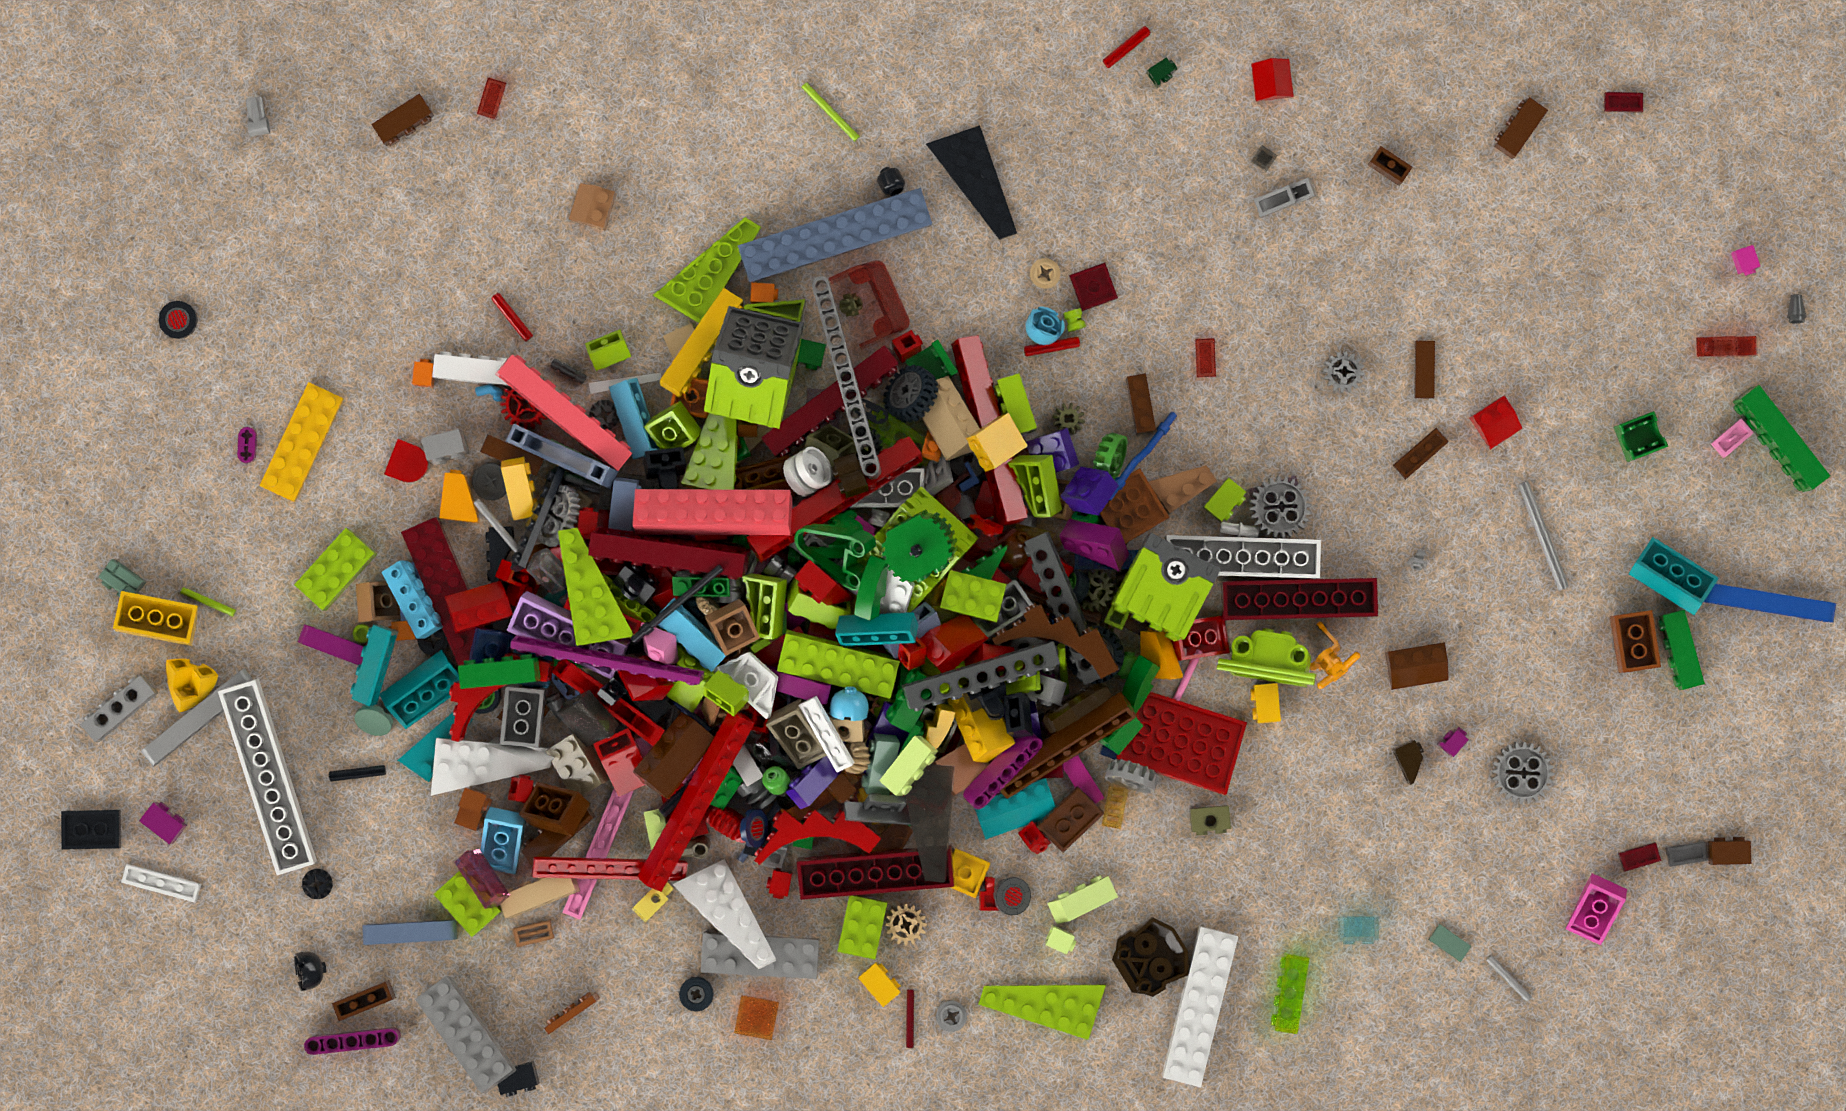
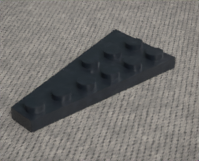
[926,125,1017,240]

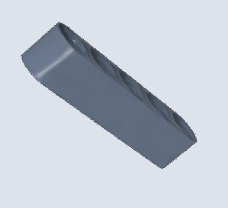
[362,920,457,945]

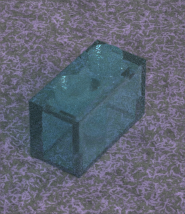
[1338,916,1379,944]

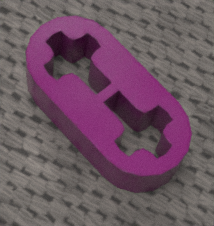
[237,427,257,464]

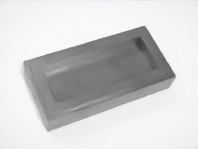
[1666,841,1708,867]

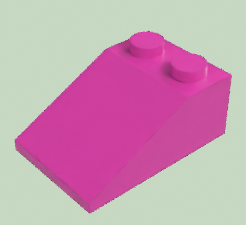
[1566,873,1627,945]

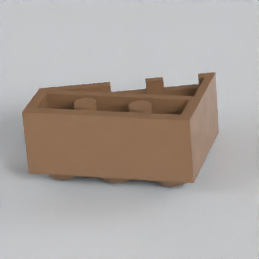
[1148,465,1217,514]

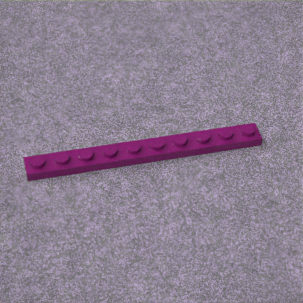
[510,635,704,686]

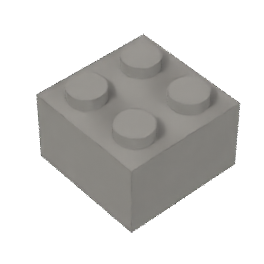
[421,429,469,465]

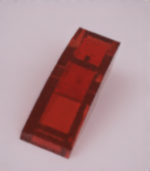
[1696,336,1758,357]

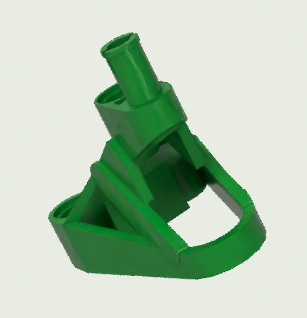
[794,508,876,591]

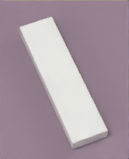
[798,696,855,772]
[121,864,201,903]

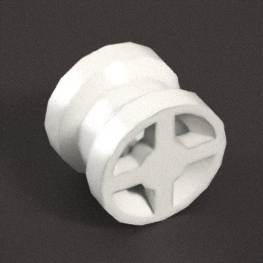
[868,508,890,528]

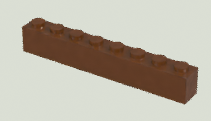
[1000,691,1137,799]

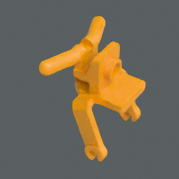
[1310,621,1361,689]

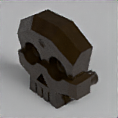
[1039,683,1113,735]
[1112,917,1188,997]

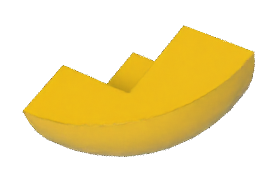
[166,659,218,713]

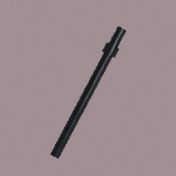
[630,564,724,643]

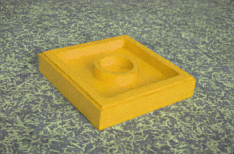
[950,848,990,898]

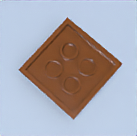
[1100,468,1170,544]

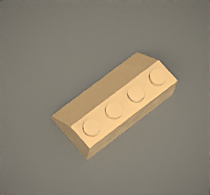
[922,376,980,461]

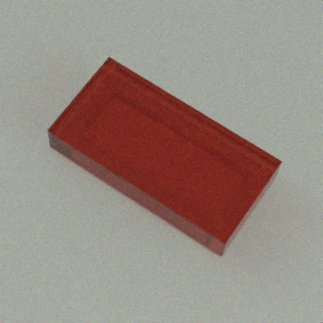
[477,77,507,120]
[1195,338,1216,378]

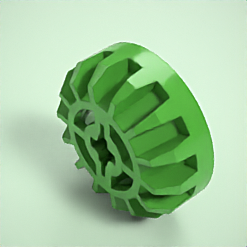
[1093,432,1128,480]

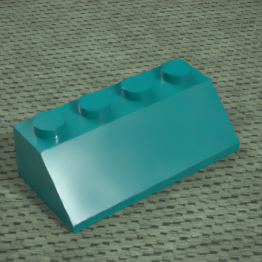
[1629,537,1719,616]
[350,624,398,706]
[380,650,459,729]
[975,778,1056,839]

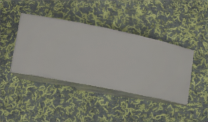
[1254,178,1317,217]

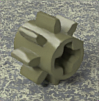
[839,293,863,317]

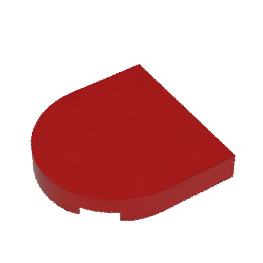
[384,439,429,483]

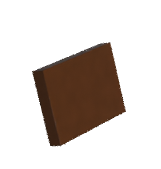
[1036,786,1105,853]

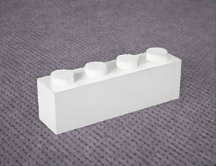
[432,351,509,386]

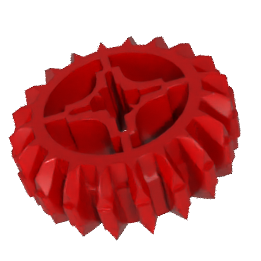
[500,388,548,430]
[704,804,745,843]

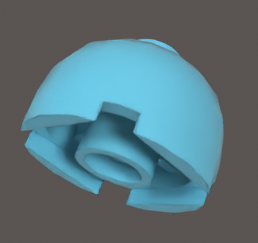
[1025,306,1065,345]
[829,687,869,721]

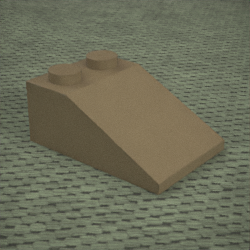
[766,698,827,769]

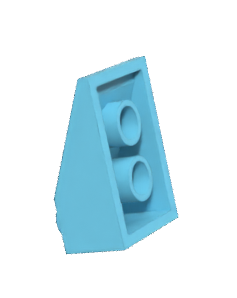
[478,807,526,875]

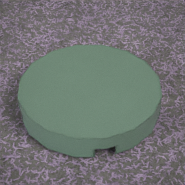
[354,705,393,736]

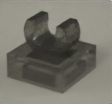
[1251,145,1278,172]

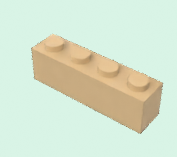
[498,878,580,919]

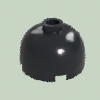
[294,951,327,991]

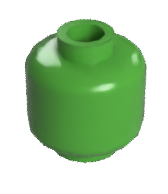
[1117,652,1138,679]
[762,766,790,795]

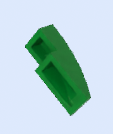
[854,554,888,620]
[1122,655,1160,714]

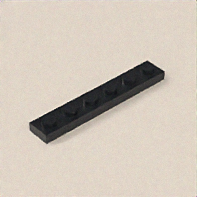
[510,466,565,572]

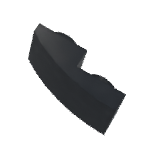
[597,674,628,706]

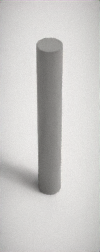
[1486,955,1532,1002]

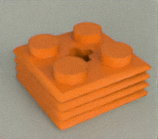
[670,377,709,419]

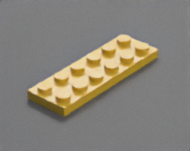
[259,382,344,502]

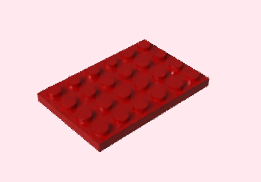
[1116,692,1247,795]

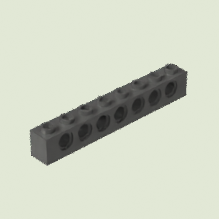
[1024,532,1100,685]
[902,640,1060,711]

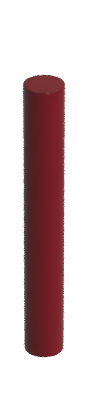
[906,989,914,1048]

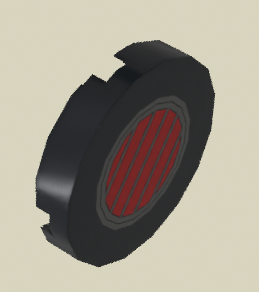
[158,301,198,339]

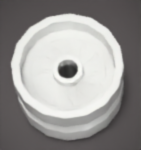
[783,447,833,496]

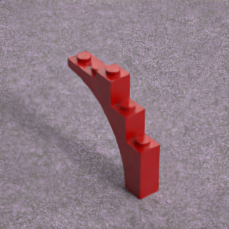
[449,652,555,742]
[552,659,665,746]
[754,809,881,865]

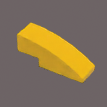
[922,704,956,749]

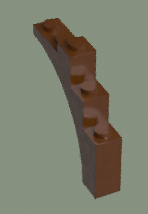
[992,603,1119,679]

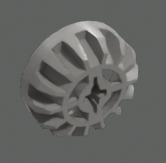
[1105,759,1158,794]

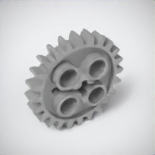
[1249,476,1312,539]
[538,485,580,547]
[1491,742,1555,804]

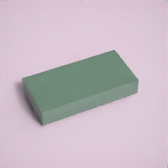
[1428,924,1472,962]

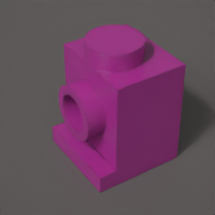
[1437,726,1469,757]

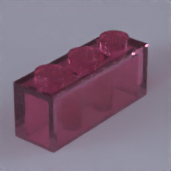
[454,849,510,909]

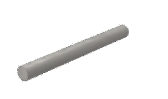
[474,498,519,553]

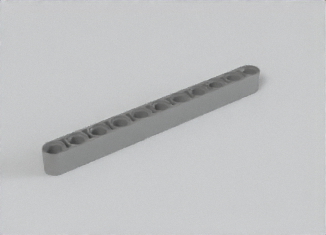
[812,276,881,479]

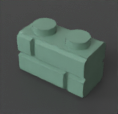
[98,559,146,597]

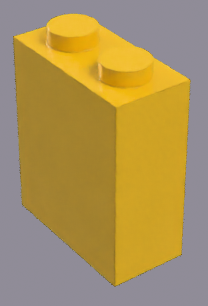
[966,413,1027,472]

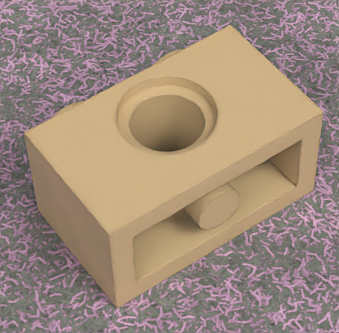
[827,713,865,744]

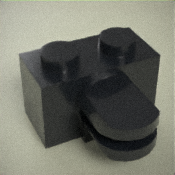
[643,447,686,489]
[612,561,660,606]
[962,670,1006,720]

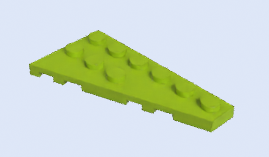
[653,217,761,323]
[681,413,738,490]
[558,528,634,646]
[978,984,1106,1040]

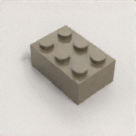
[545,728,610,796]

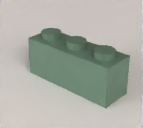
[861,733,900,795]

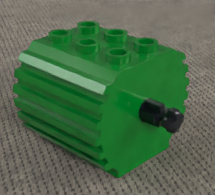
[882,509,958,583]

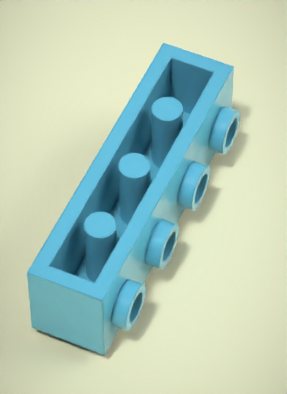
[609,378,660,460]
[382,560,443,639]
[658,598,727,672]

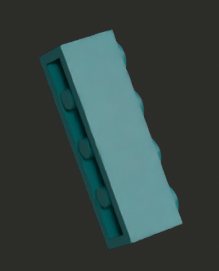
[835,612,918,646]

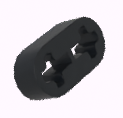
[855,399,888,425]

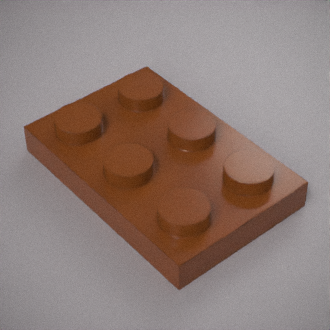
[544,992,600,1035]

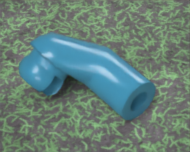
[475,384,504,402]

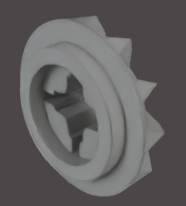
[936,1000,967,1032]

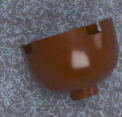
[996,530,1032,568]

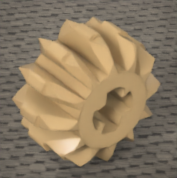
[845,742,871,774]

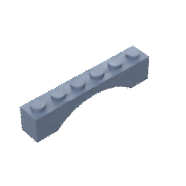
[506,424,618,489]

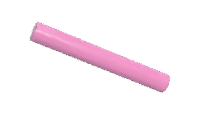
[1172,649,1202,701]

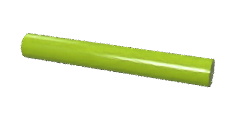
[180,587,236,617]

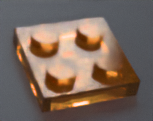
[734,995,779,1040]

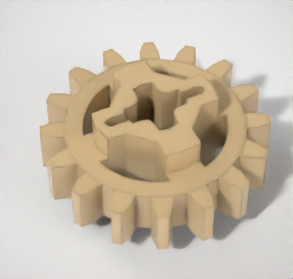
[885,903,927,946]

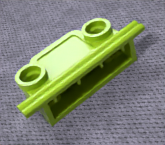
[1217,628,1316,687]

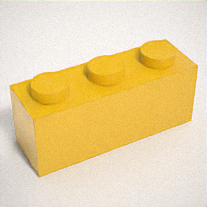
[501,457,538,521]

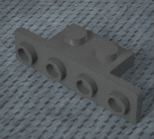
[844,793,920,825]

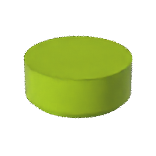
[352,624,370,643]

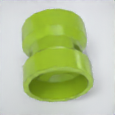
[1063,308,1086,332]

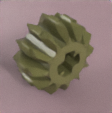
[1052,403,1085,435]

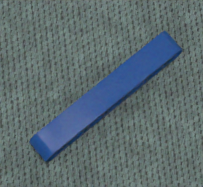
[1704,584,1836,623]

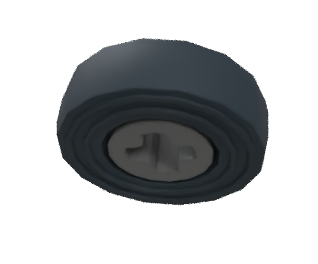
[679,977,714,1012]

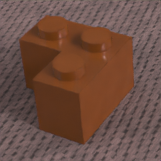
[454,787,493,831]

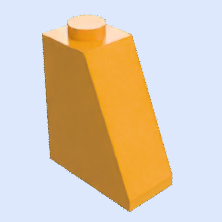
[439,469,480,523]
[1140,628,1183,680]

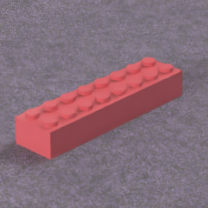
[495,355,633,471]
[633,489,793,535]

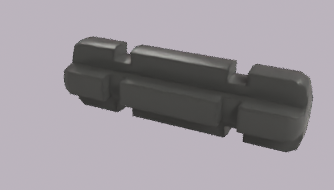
[550,359,587,384]

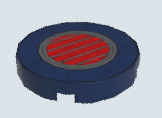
[740,809,769,848]

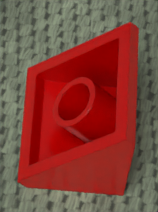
[1251,58,1294,102]

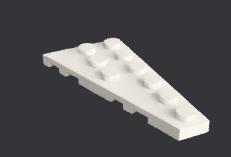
[431,738,551,796]
[672,859,776,969]

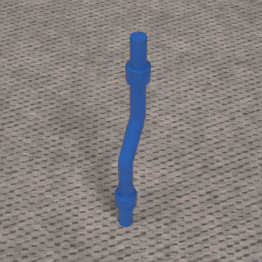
[1109,412,1177,501]

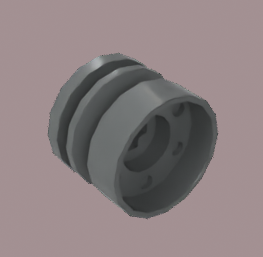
[736,759,777,810]

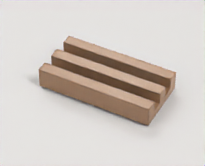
[513,919,555,947]

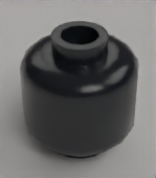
[877,167,905,196]

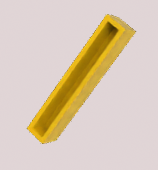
[660,288,744,397]

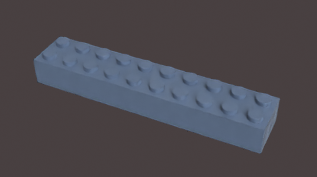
[738,188,932,284]

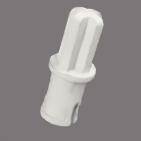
[1220,522,1259,538]

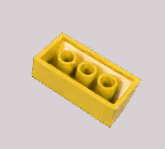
[113,591,198,646]
[947,678,1015,763]

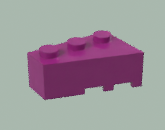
[1059,519,1129,571]

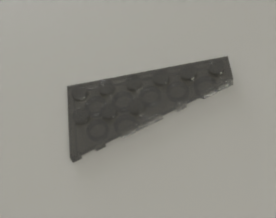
[905,764,955,883]

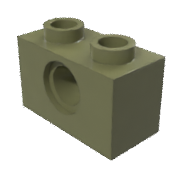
[1189,805,1231,836]

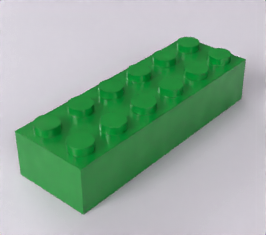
[1732,385,1830,492]

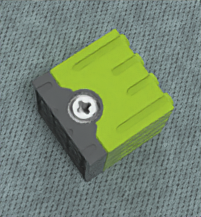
[704,306,804,429]
[1111,533,1221,641]

